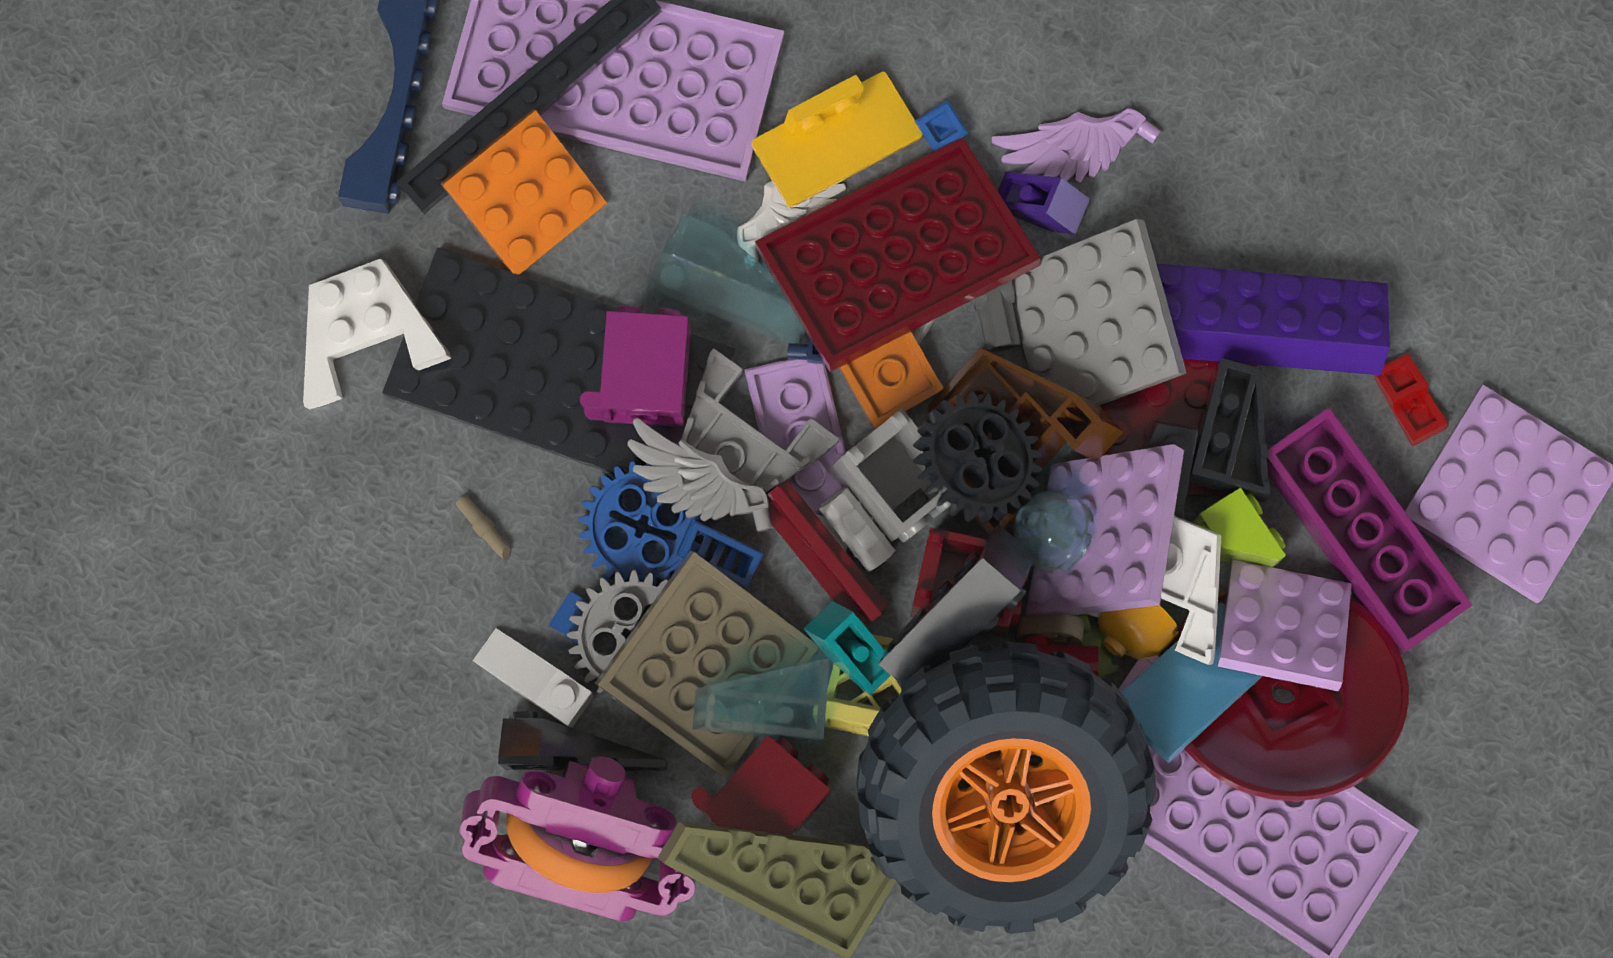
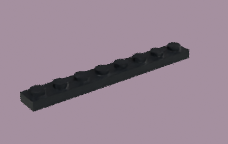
[396,0,662,215]

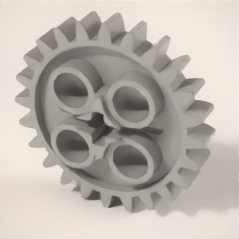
[567,570,668,700]

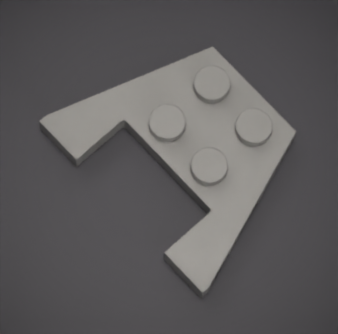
[681,348,839,494]

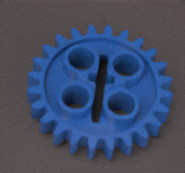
[578,461,702,586]

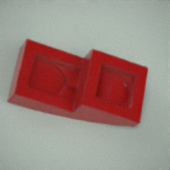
[1373,353,1448,447]

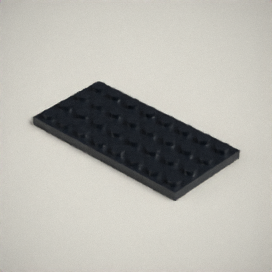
[382,247,735,475]

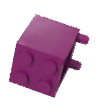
[580,306,691,427]

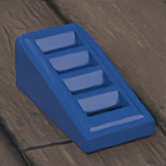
[675,519,763,590]

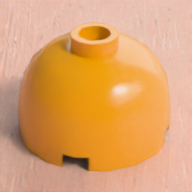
[1097,605,1179,659]

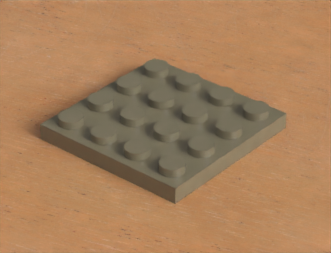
[595,551,819,778]

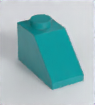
[804,601,891,696]

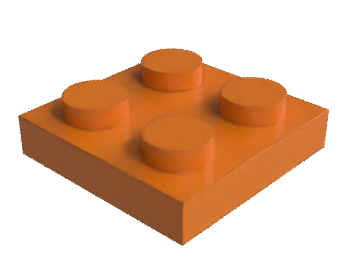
[839,332,944,429]

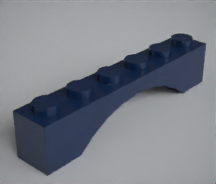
[338,0,440,214]

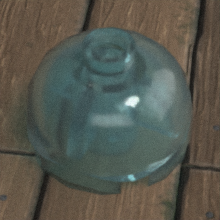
[1012,490,1094,574]

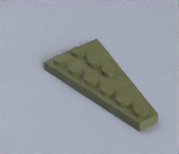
[657,821,896,958]

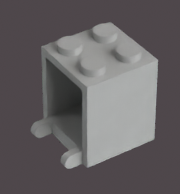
[829,408,951,543]

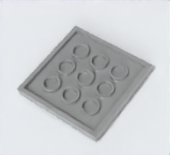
[1012,219,1186,405]

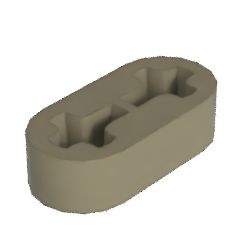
[1014,613,1086,646]

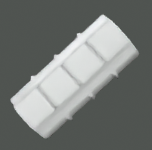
[819,487,896,572]

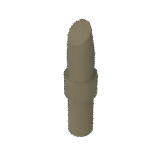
[455,494,511,560]

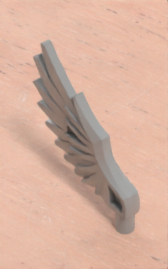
[627,418,773,532]

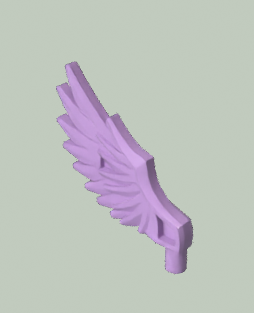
[991,107,1161,183]

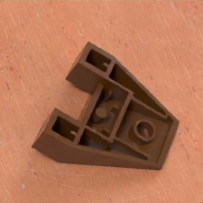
[928,348,1124,543]

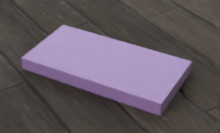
[745,359,846,515]

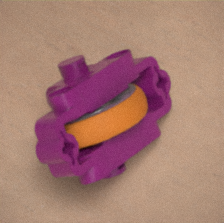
[460,757,696,921]

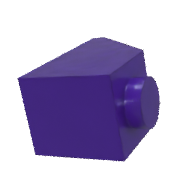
[998,172,1090,234]

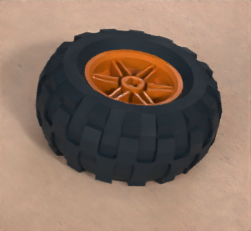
[856,642,1157,934]

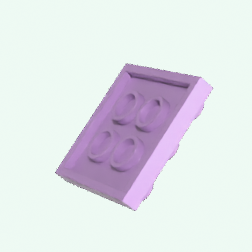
[1217,559,1351,691]

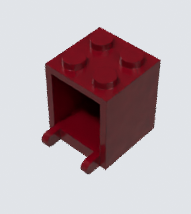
[910,527,1029,637]
[691,735,831,835]

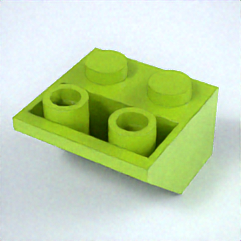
[1193,488,1286,568]

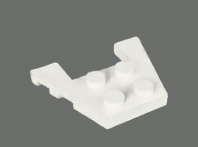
[303,258,451,410]
[1088,516,1221,665]

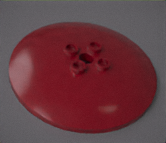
[1168,588,1409,801]

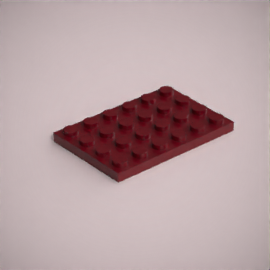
[755,137,1041,372]

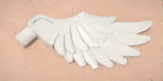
[737,181,846,268]

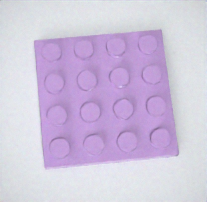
[1404,385,1613,604]
[1026,444,1184,616]

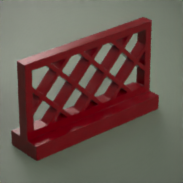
[768,480,888,625]

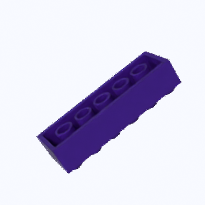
[1156,263,1390,375]

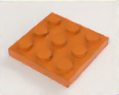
[441,109,607,275]

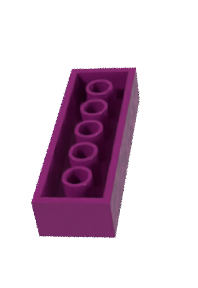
[1267,408,1473,655]

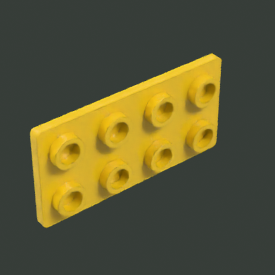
[751,71,923,208]

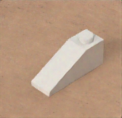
[473,628,594,728]

